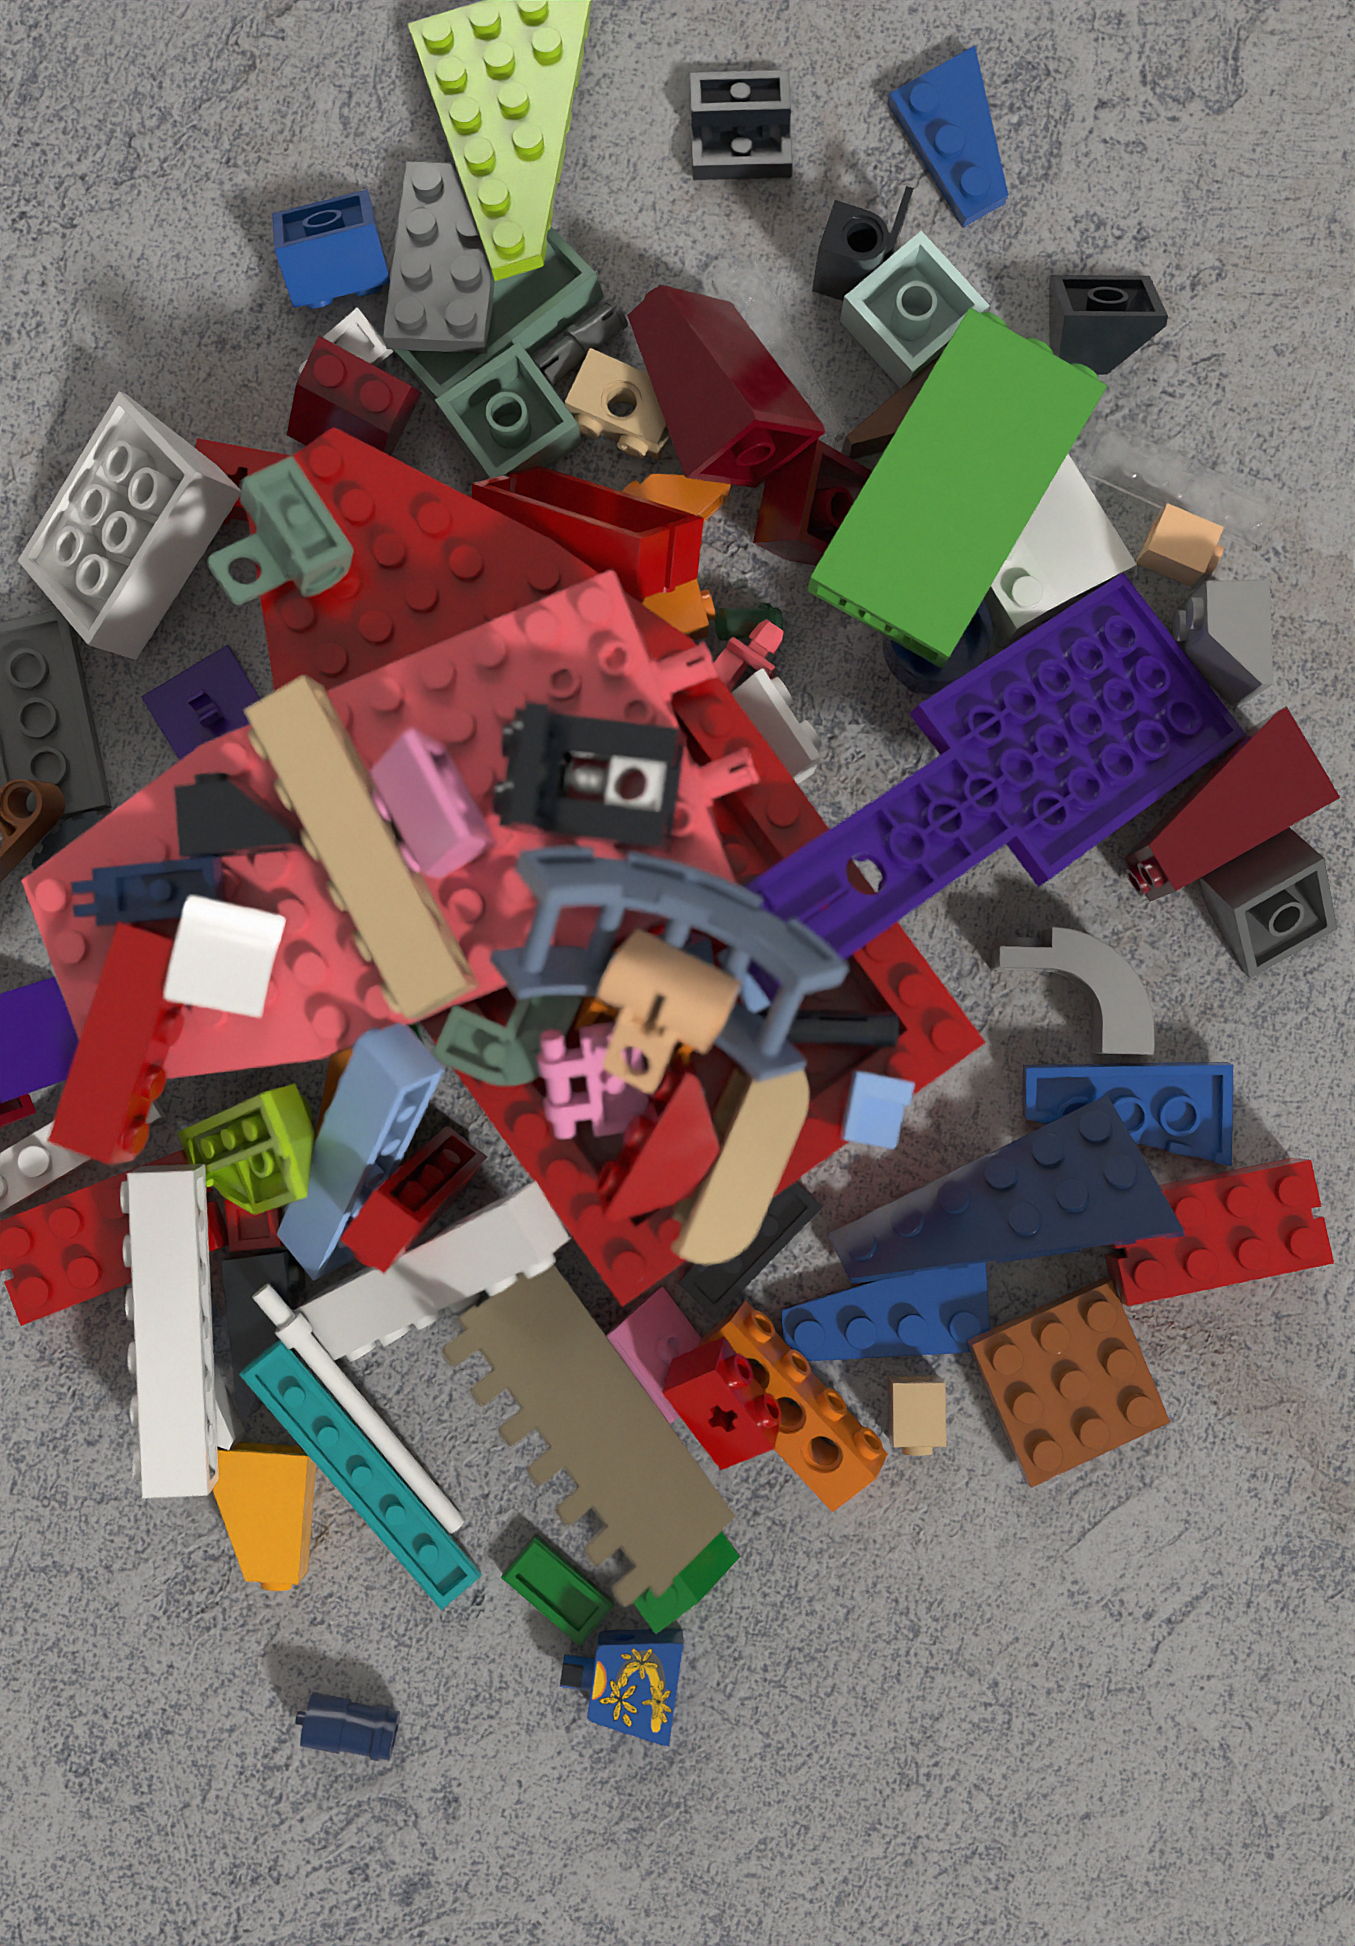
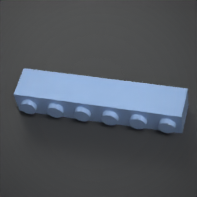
[276,1022,444,1281]

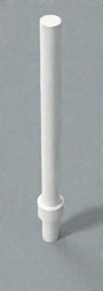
[252,1283,465,1534]

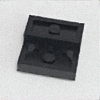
[690,70,793,180]

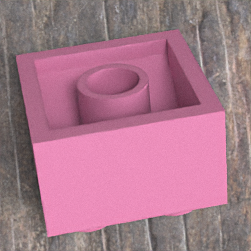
[369,728,498,879]

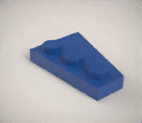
[887,45,1009,228]

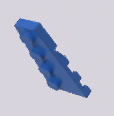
[1022,1062,1234,1167]
[781,1262,990,1361]

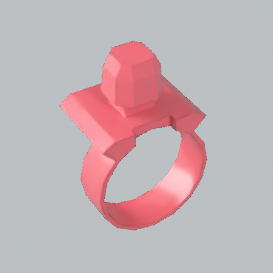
[714,619,784,692]

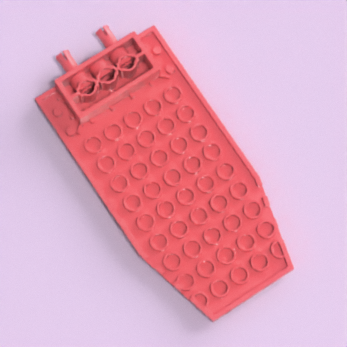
[21,570,760,1079]

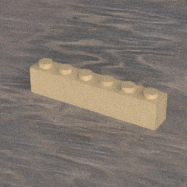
[244,676,480,1019]

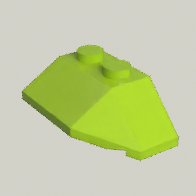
[177,1083,315,1215]

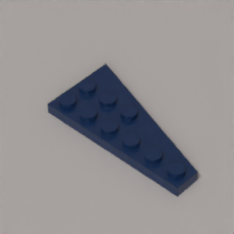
[828,1095,1185,1284]

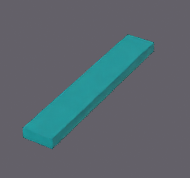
[239,1339,482,1611]

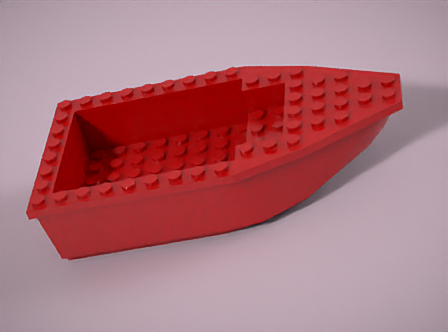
[247,427,986,1307]

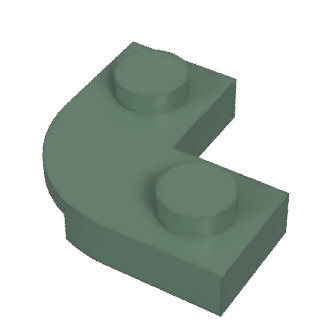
[432,994,583,1086]

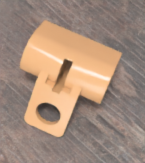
[598,928,742,1093]

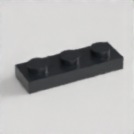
[678,1181,822,1319]

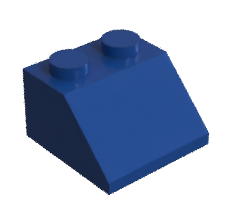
[272,189,390,309]

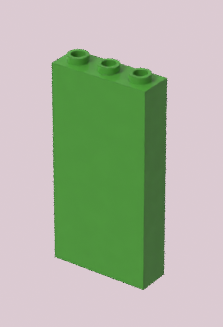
[807,307,1108,668]

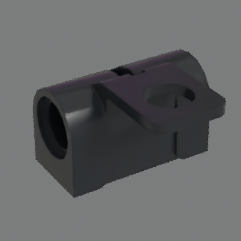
[812,186,914,301]

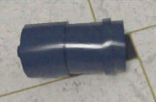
[295,1692,400,1762]

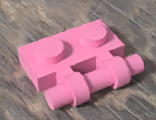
[537,1022,648,1139]

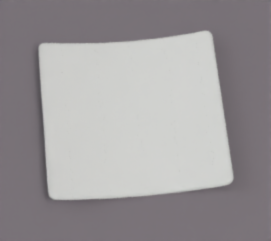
[164,896,285,1017]

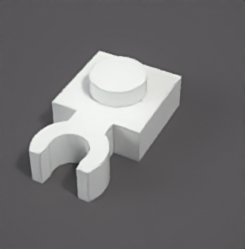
[298,307,393,373]

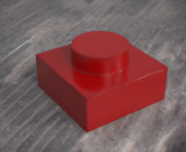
[225,1199,284,1252]

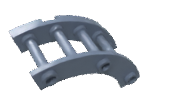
[489,846,849,1083]

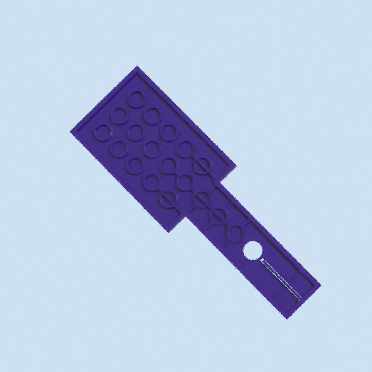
[725,572,1246,1005]

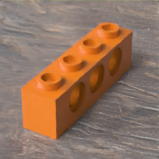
[694,1300,888,1513]

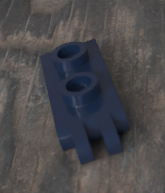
[71,856,225,927]

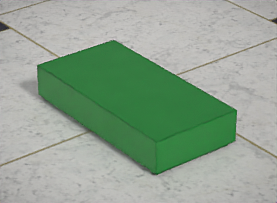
[501,1534,614,1646]

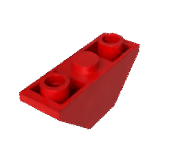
[596,1051,720,1222]

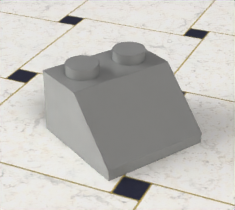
[1172,580,1273,706]

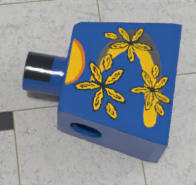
[560,1628,683,1746]

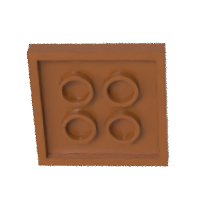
[967,1277,1170,1488]

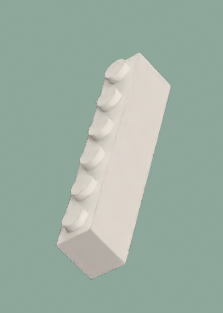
[120,1164,219,1498]
[293,1181,570,1362]

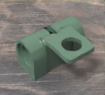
[208,456,354,605]

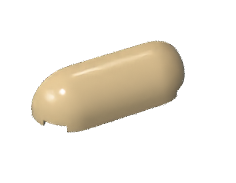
[672,1067,809,1264]

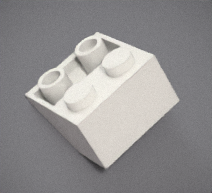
[731,668,822,784]

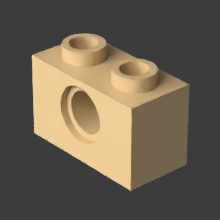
[564,348,670,460]

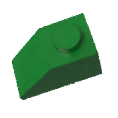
[633,1531,740,1634]

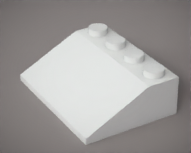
[18,391,241,660]
[982,454,1137,643]

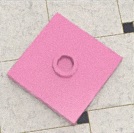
[605,1286,702,1424]

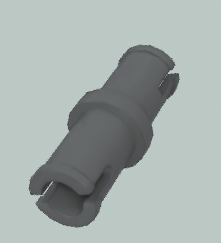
[533,299,628,388]

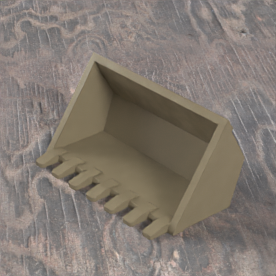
[441,1264,736,1606]

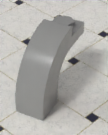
[991,927,1155,1056]

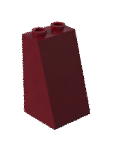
[627,284,826,488]
[1124,706,1341,902]

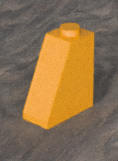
[212,1441,316,1591]

